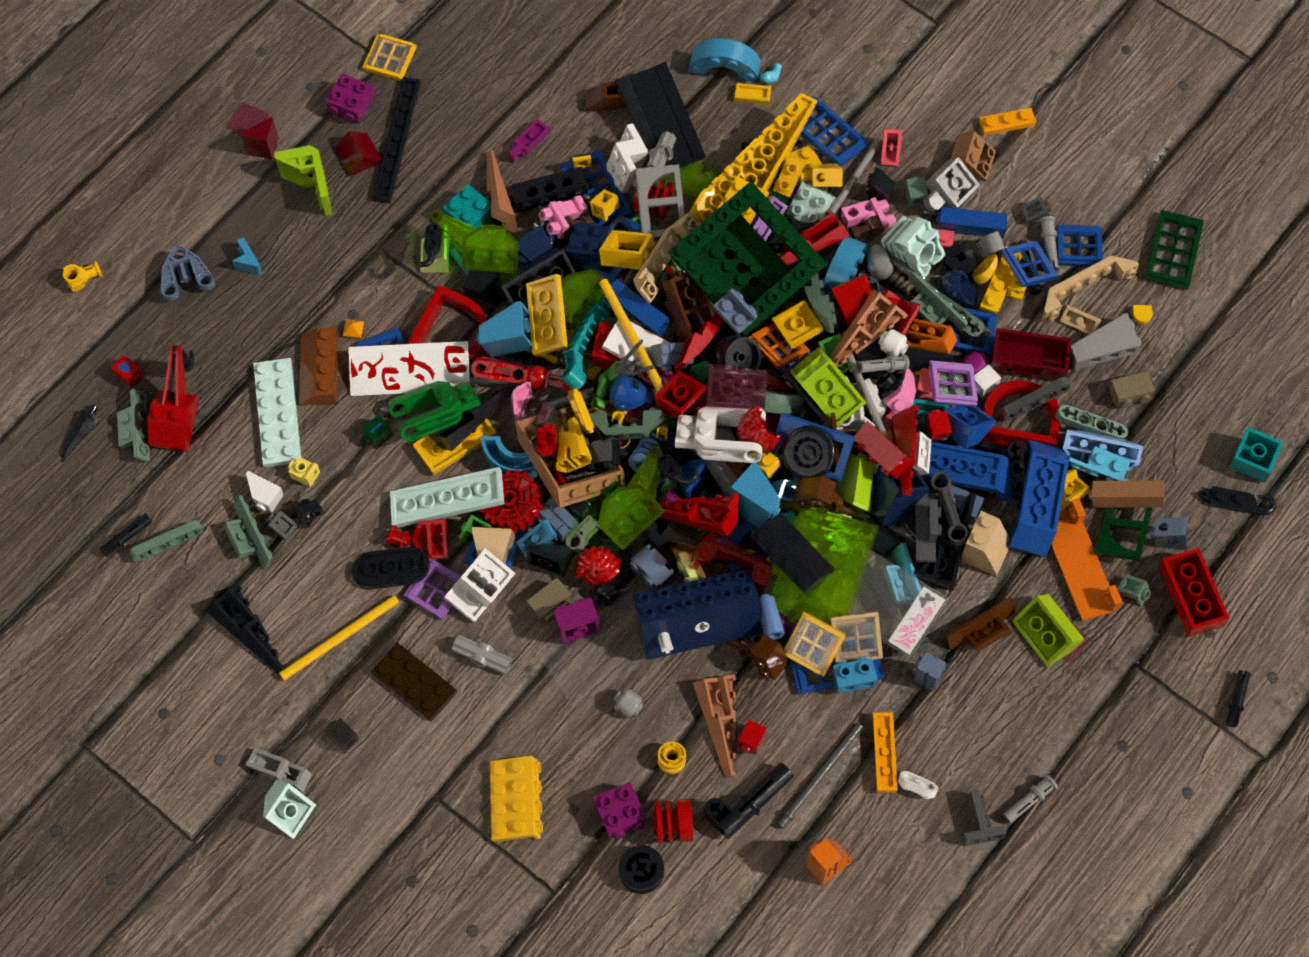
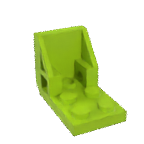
[274,145,333,216]
[790,347,867,427]

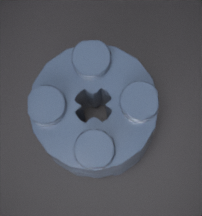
[630,544,674,590]

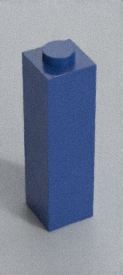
[936,207,1007,239]
[610,279,671,337]

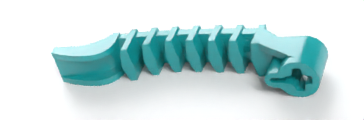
[560,297,612,390]

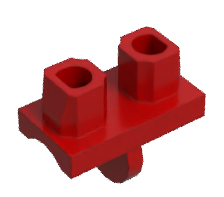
[536,423,557,458]

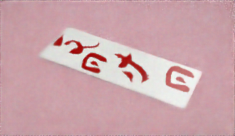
[349,341,470,396]

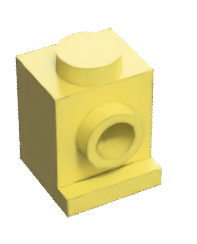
[288,456,320,487]

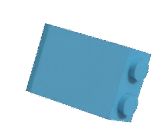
[477,301,532,357]
[730,463,781,528]

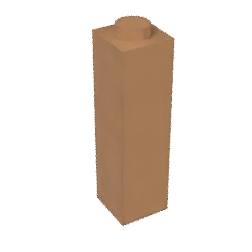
[1089,480,1165,508]

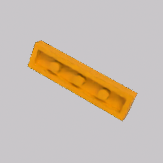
[872,712,898,793]

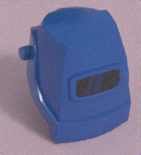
[609,376,653,412]

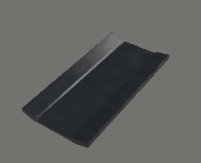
[616,62,706,168]

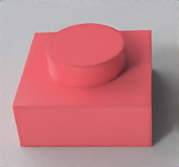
[936,229,954,250]

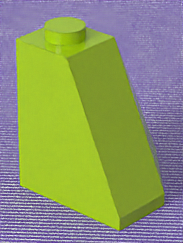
[834,453,874,513]

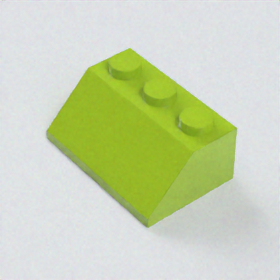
[1012,594,1085,667]

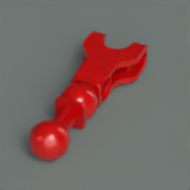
[471,356,586,394]

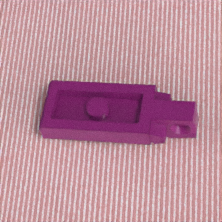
[509,119,551,163]

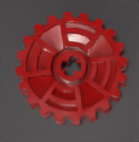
[480,470,544,533]

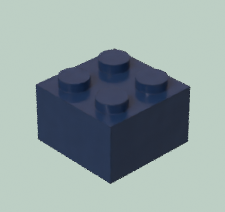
[565,222,611,269]

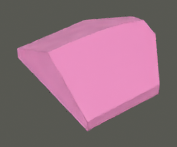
[511,381,532,421]

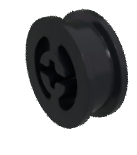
[619,845,664,894]

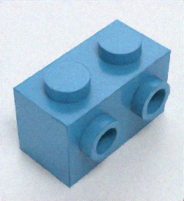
[832,657,878,694]

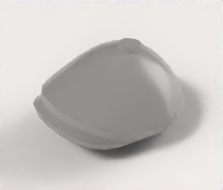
[867,244,893,281]

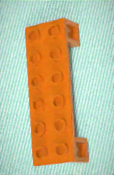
[1051,498,1123,621]

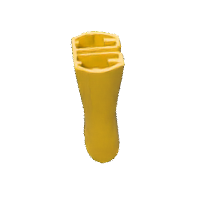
[556,416,592,473]

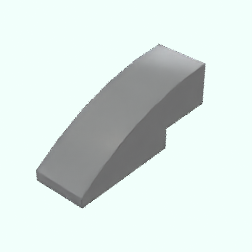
[245,748,312,792]

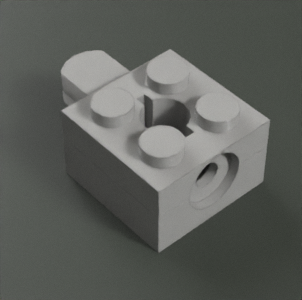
[924,157,980,212]

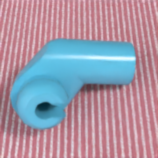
[760,63,782,83]

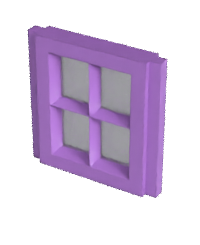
[929,361,978,407]
[403,559,461,620]

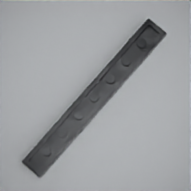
[372,77,421,204]

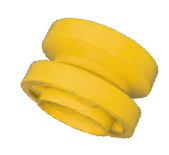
[658,742,686,774]

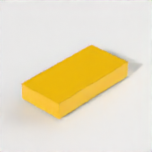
[734,83,771,105]

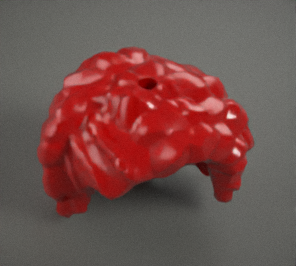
[737,405,781,452]
[575,546,621,585]

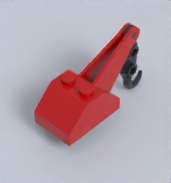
[148,345,199,452]

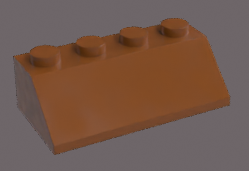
[299,327,339,406]

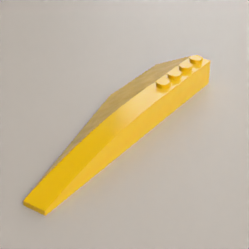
[689,93,817,260]

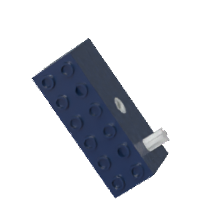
[633,568,762,660]

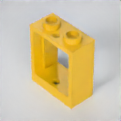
[599,230,657,270]

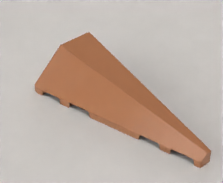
[487,150,518,234]
[829,289,908,366]
[692,674,736,778]

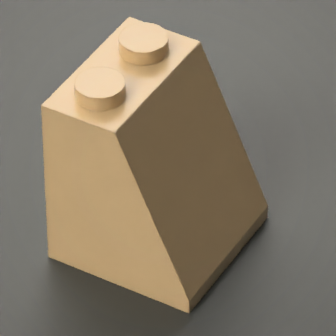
[961,511,1010,577]

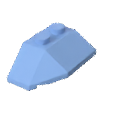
[1063,430,1143,475]

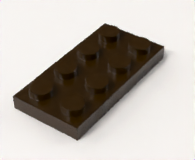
[371,642,457,721]

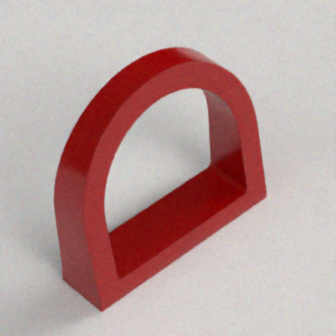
[407,285,487,363]
[980,380,1060,449]

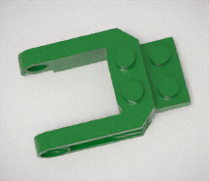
[387,381,481,441]

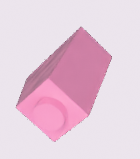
[878,368,919,414]

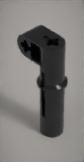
[704,763,794,839]

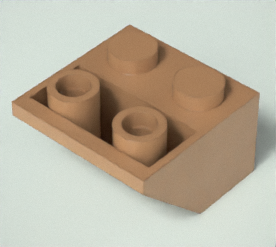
[950,131,996,181]

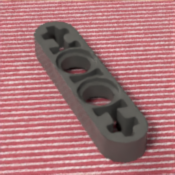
[1000,377,1071,421]

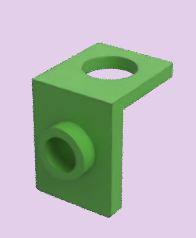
[458,515,493,543]

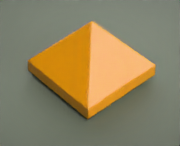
[342,319,364,339]

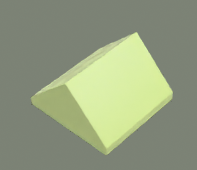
[420,226,450,273]

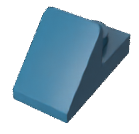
[232,237,263,275]
[516,520,557,558]

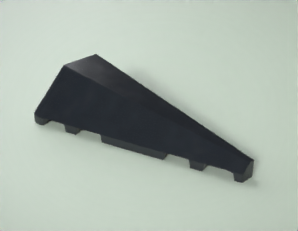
[462,218,500,307]
[855,342,954,382]
[428,383,516,451]
[917,492,977,591]
[205,584,286,674]

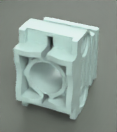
[881,216,945,278]

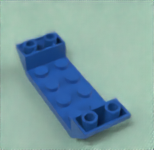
[1008,440,1069,557]
[921,442,1020,502]

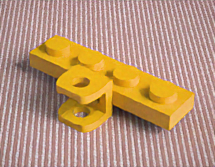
[979,246,1027,316]

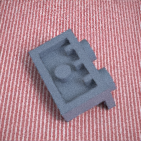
[713,288,758,335]

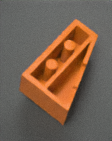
[905,318,957,354]
[806,838,853,886]

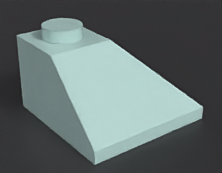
[263,779,316,839]

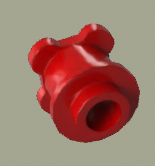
[386,525,411,548]

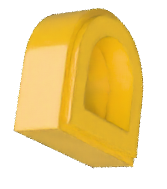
[1132,305,1152,325]

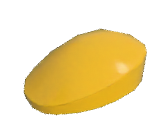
[972,253,998,285]

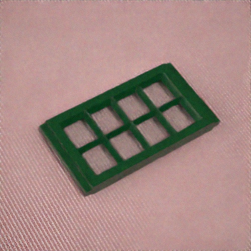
[1145,210,1204,290]

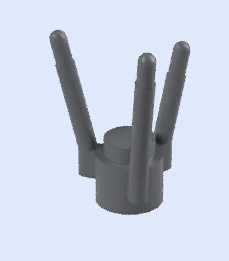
[615,339,655,377]

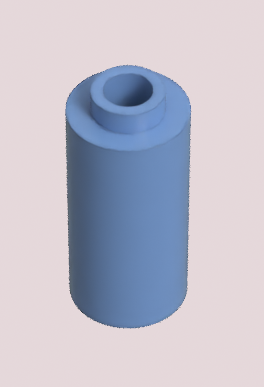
[759,594,785,640]

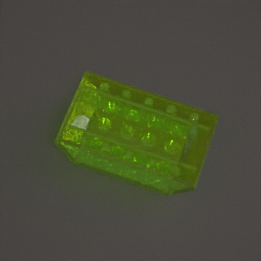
[771,507,879,634]

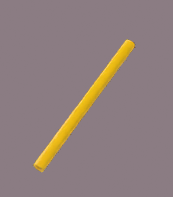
[599,279,664,392]
[279,595,399,681]

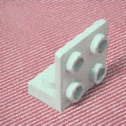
[787,181,837,223]

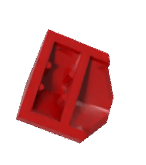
[412,519,449,559]

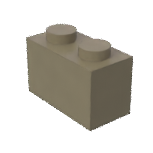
[1108,371,1155,408]
[526,578,572,624]

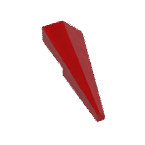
[779,209,850,265]
[888,405,919,496]
[644,493,739,537]

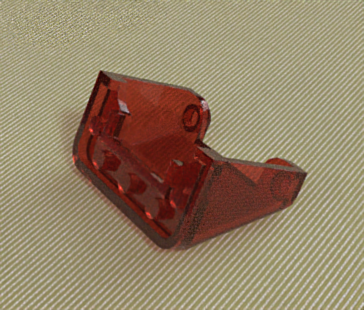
[688,532,773,596]

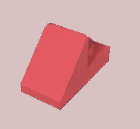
[915,367,940,401]

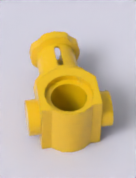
[63,261,103,292]
[748,451,781,479]

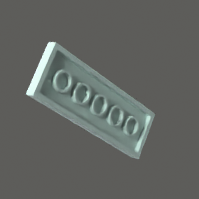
[253,358,302,467]
[390,467,504,528]

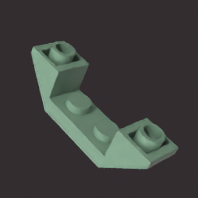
[589,408,667,440]

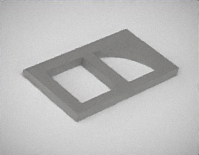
[635,164,685,239]

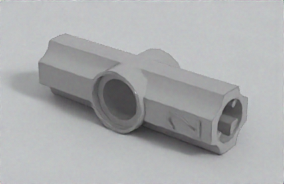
[647,131,676,167]
[452,635,513,675]

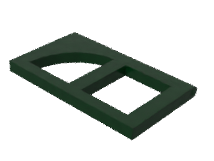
[1094,507,1153,561]

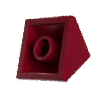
[240,116,279,159]
[335,131,382,177]

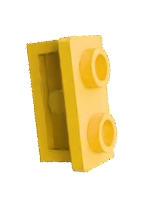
[773,157,804,197]
[1060,468,1090,511]

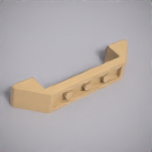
[633,213,699,304]
[1042,255,1139,322]

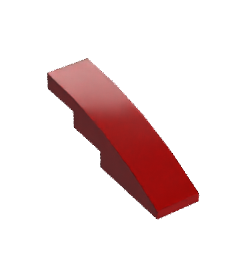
[674,313,723,371]

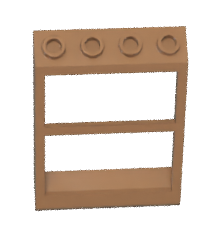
[515,406,626,508]

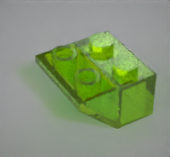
[675,162,720,198]

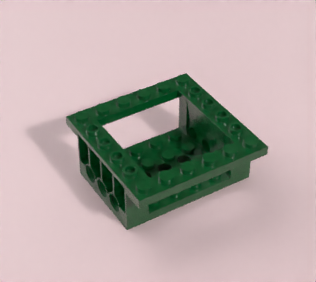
[668,181,827,337]

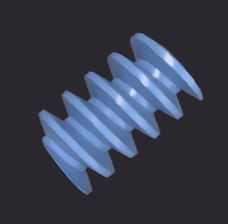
[628,433,665,474]

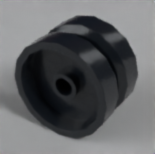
[712,334,762,379]

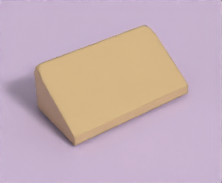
[1059,305,1102,335]

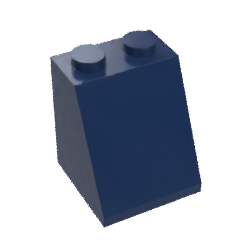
[871,465,929,526]

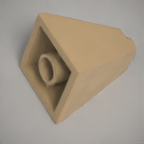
[472,527,515,564]

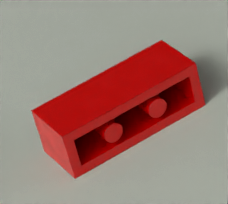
[854,421,913,479]

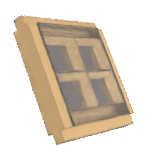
[830,611,883,664]

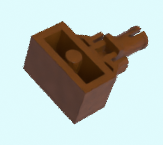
[792,475,855,516]
[726,635,788,680]

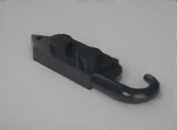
[1198,486,1276,515]

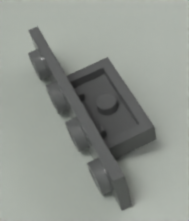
[915,491,942,563]

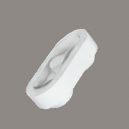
[898,771,938,799]

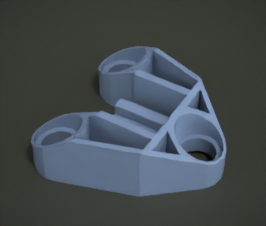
[161,246,215,301]

